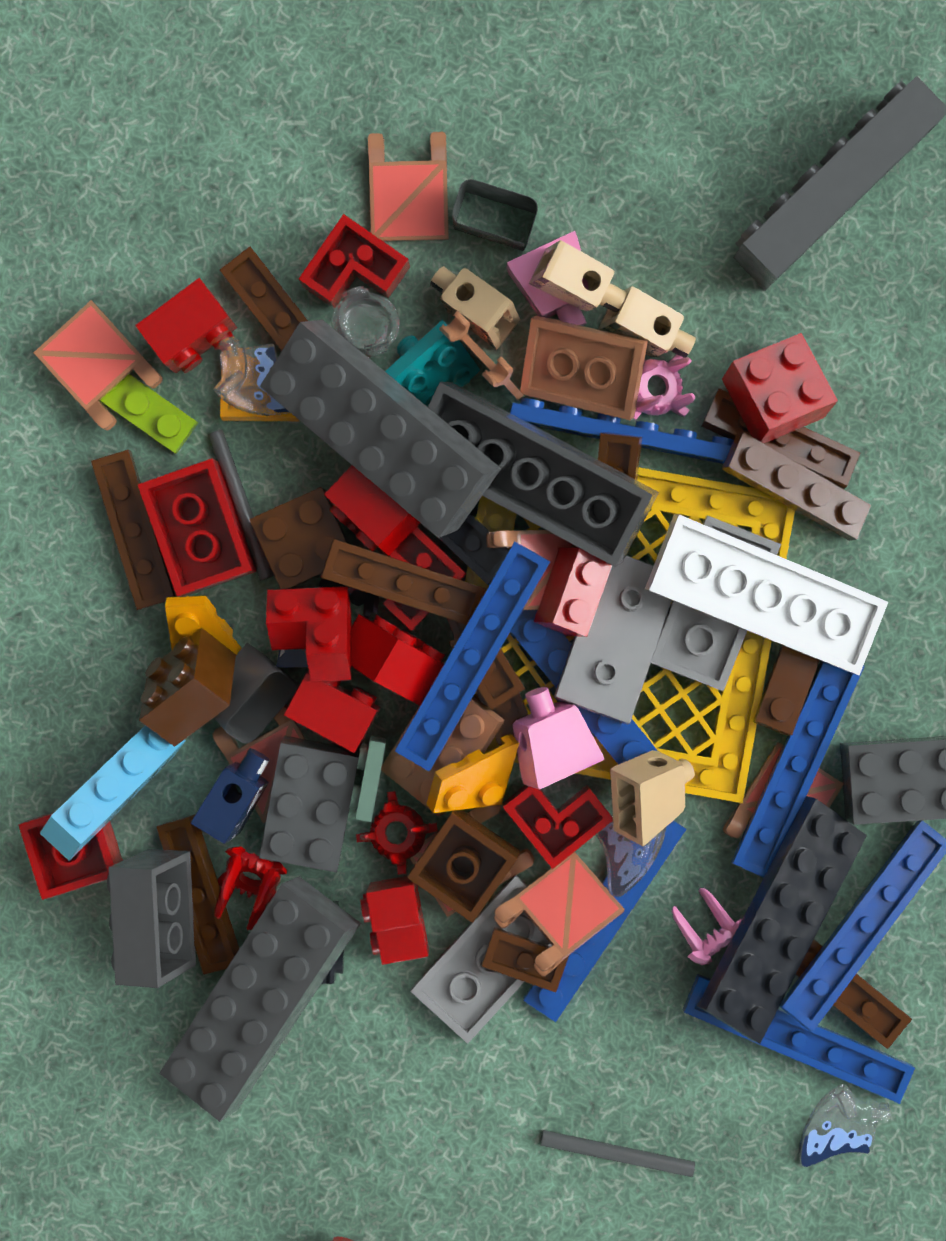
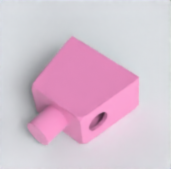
[506,231,589,326]
[513,687,604,790]

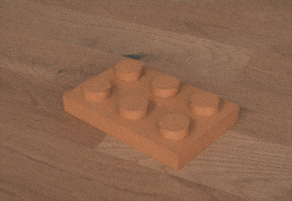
[520,315,648,420]
[381,696,505,816]

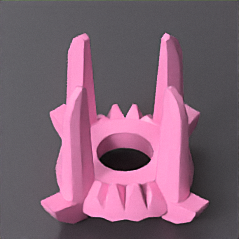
[634,354,695,420]
[672,888,742,965]

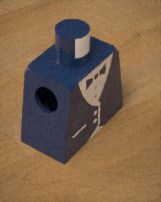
[191,748,270,844]

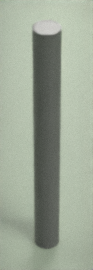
[208,430,275,581]
[540,1130,695,1177]

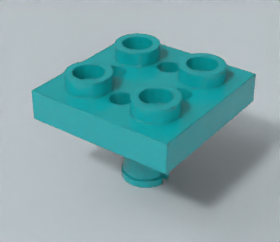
[385,320,480,407]

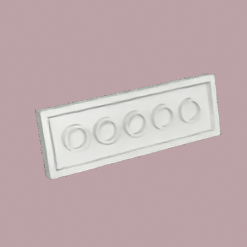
[645,514,888,675]

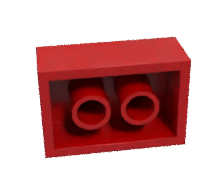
[137,458,257,597]

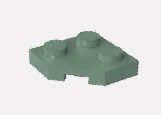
[350,735,387,822]

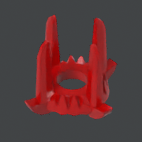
[356,791,438,875]
[214,846,287,930]

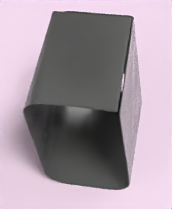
[452,179,538,251]
[214,643,300,744]

